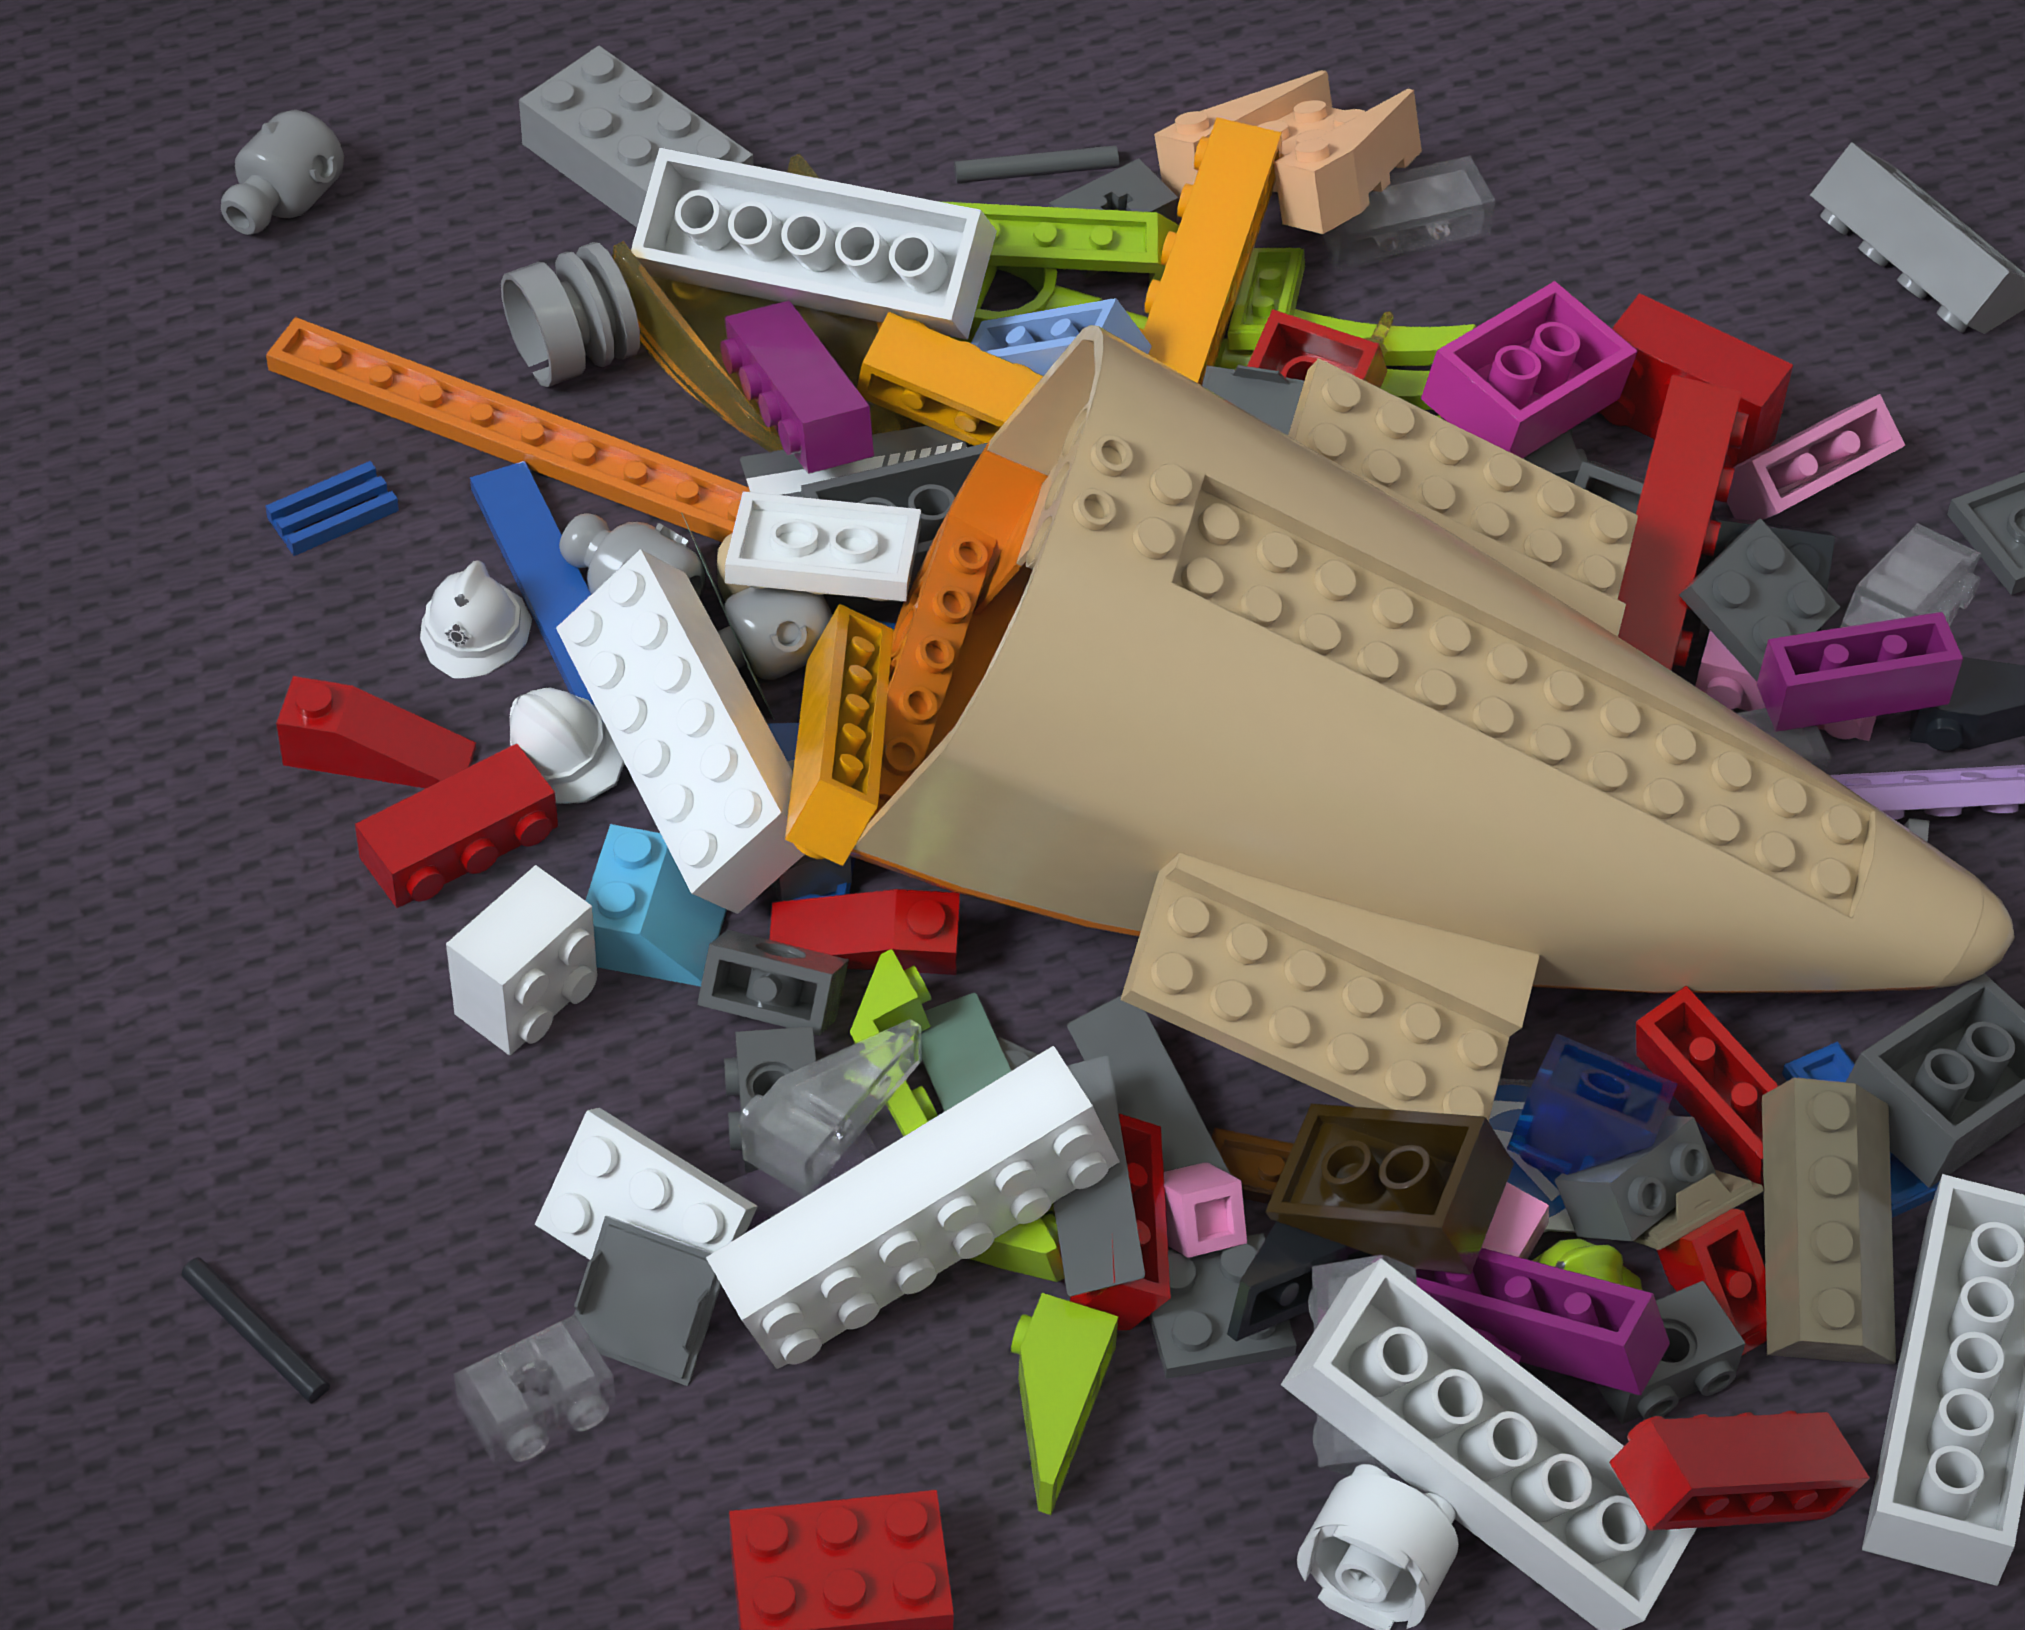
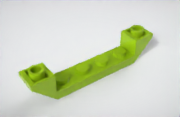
[938,201,1179,286]
[850,949,1065,1282]

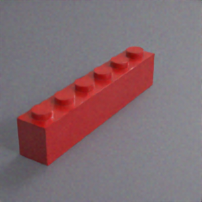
[1618,375,1749,671]

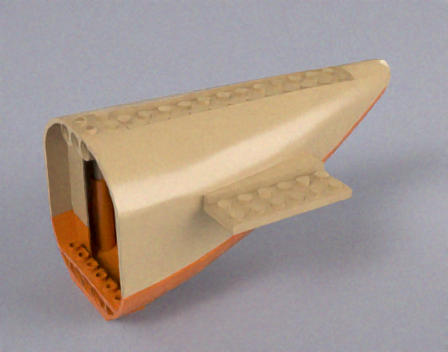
[849,325,2015,1121]

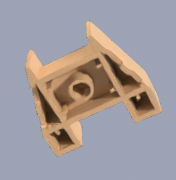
[1154,70,1422,234]

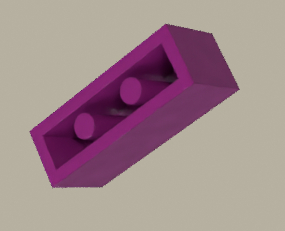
[1757,612,1963,732]

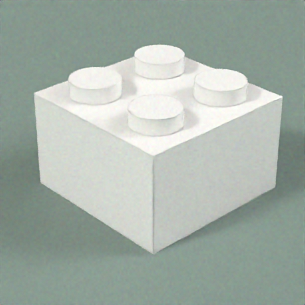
[446,865,597,1055]

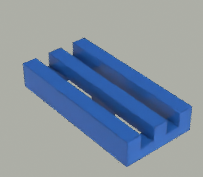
[266,461,399,556]

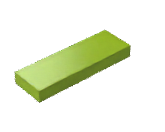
[1228,248,1305,350]

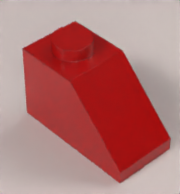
[1656,1208,1767,1355]

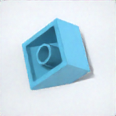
[585,824,727,987]

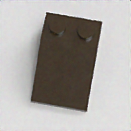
[1265,1103,1514,1274]

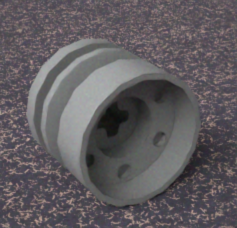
[501,242,640,387]

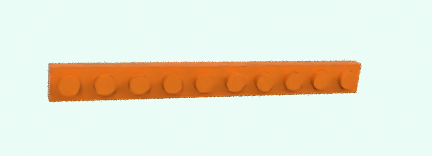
[266,317,750,542]

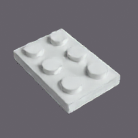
[725,492,921,602]
[535,1108,758,1260]

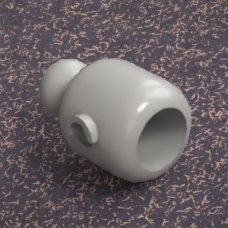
[221,110,344,235]
[559,513,705,599]
[717,587,833,680]

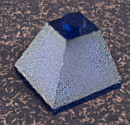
[1506,1034,1677,1175]

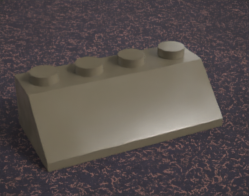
[1762,1077,1896,1364]

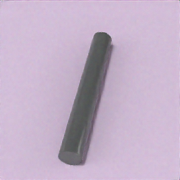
[954,145,1119,183]

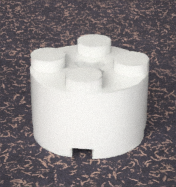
[1297,1464,1458,1630]

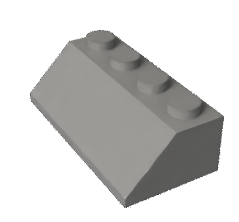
[1810,142,2025,334]

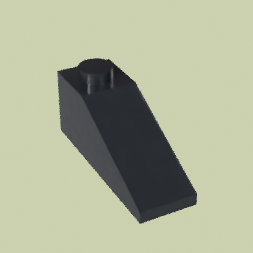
[1910,657,2025,751]
[1227,1222,1380,1342]

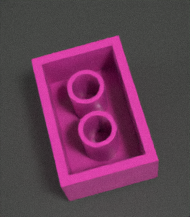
[1421,281,1638,458]

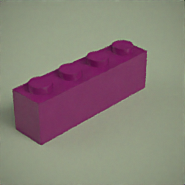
[720,301,874,474]
[1393,1247,1670,1396]

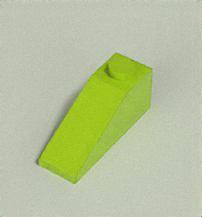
[1011,1293,1118,1515]

